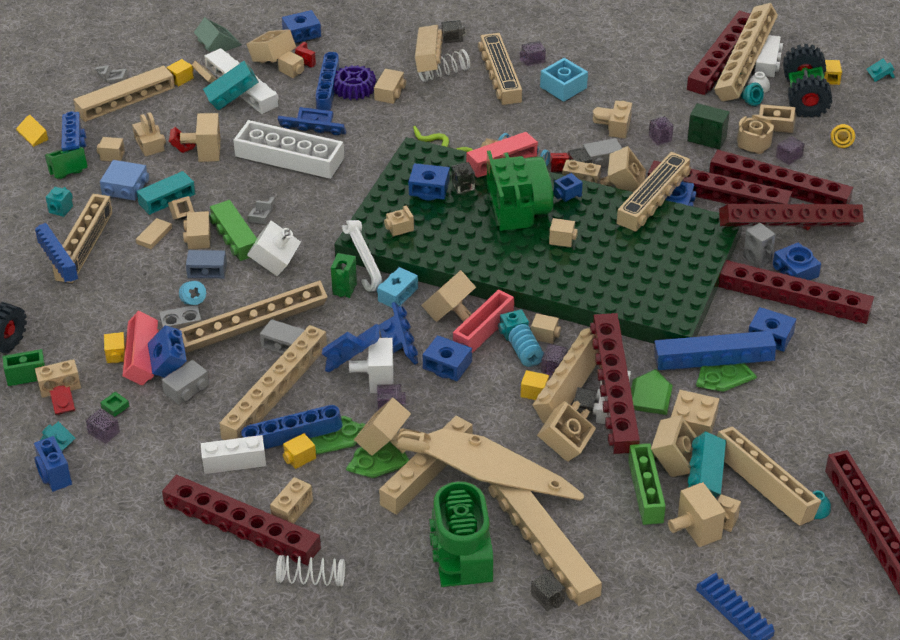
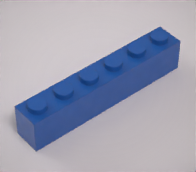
[654,331,776,370]

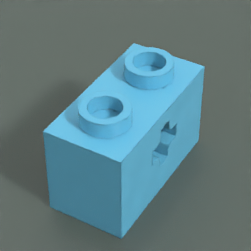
[377,267,418,308]

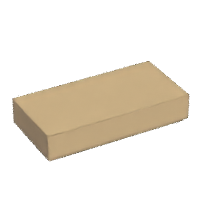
[192,61,218,83]
[136,218,172,249]

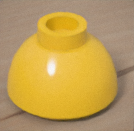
[831,124,855,148]

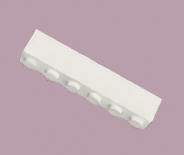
[204,48,279,114]

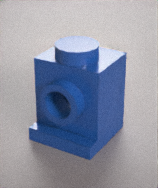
[553,173,583,201]

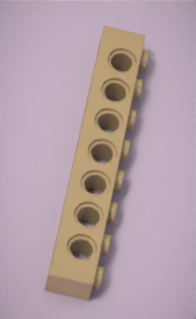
[714,3,778,101]
[219,325,327,440]

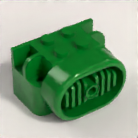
[487,150,553,231]
[429,481,493,587]

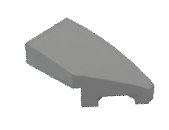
[96,65,129,83]
[248,197,275,224]

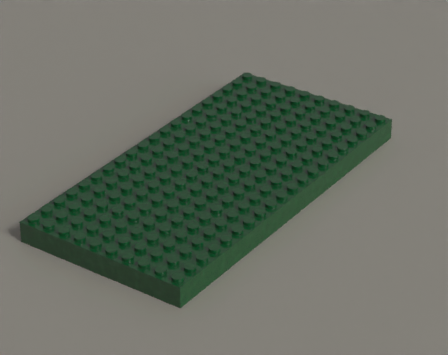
[334,137,742,344]

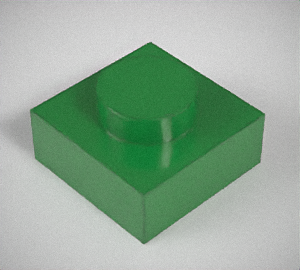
[100,391,130,417]

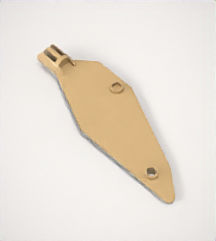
[397,428,584,501]

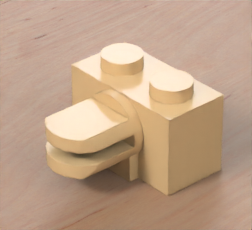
[593,101,632,139]
[132,112,166,156]

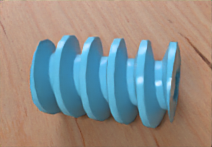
[179,281,206,305]
[509,324,545,367]

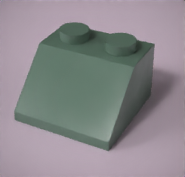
[194,17,242,52]

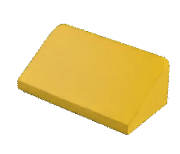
[16,115,48,147]

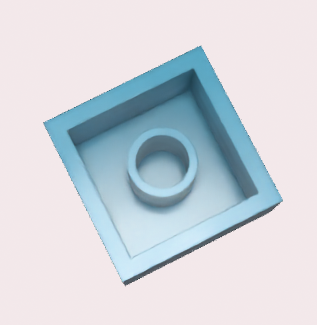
[540,58,588,102]

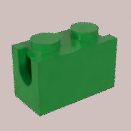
[45,146,88,179]
[331,253,357,298]
[2,349,46,386]

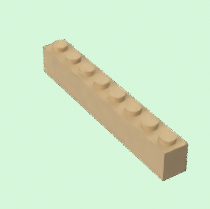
[178,280,328,353]
[489,483,602,606]

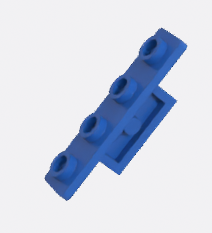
[278,107,346,135]
[61,111,87,151]
[379,301,418,365]
[322,324,380,372]

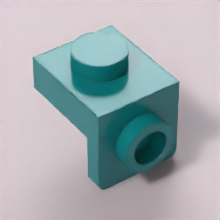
[867,58,895,82]
[40,421,76,451]

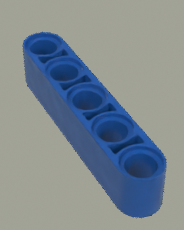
[315,52,339,111]
[241,405,343,449]

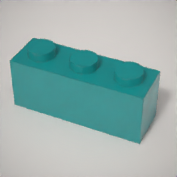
[203,61,259,110]
[137,171,196,215]
[688,431,726,498]

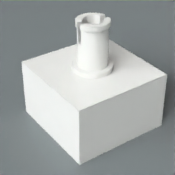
[247,221,301,276]
[349,338,394,394]

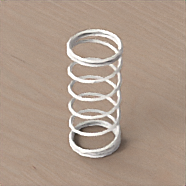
[418,49,470,82]
[276,555,345,587]

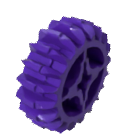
[334,65,377,101]

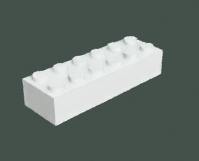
[233,120,344,179]

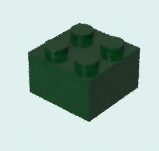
[687,103,730,150]

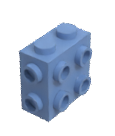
[100,160,149,201]

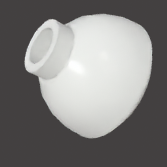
[747,72,770,93]

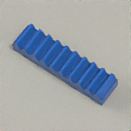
[35,223,78,282]
[696,573,775,640]

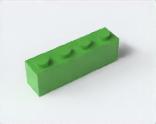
[209,200,257,261]
[628,443,666,525]

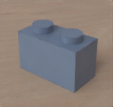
[186,250,227,279]

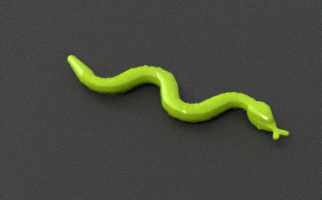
[413,126,473,152]

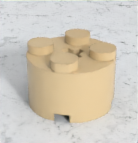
[737,115,774,154]

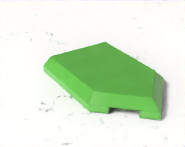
[696,363,757,392]
[631,369,673,415]
[309,416,366,454]
[346,441,409,478]

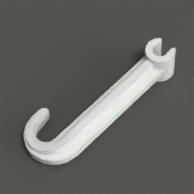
[342,220,382,292]

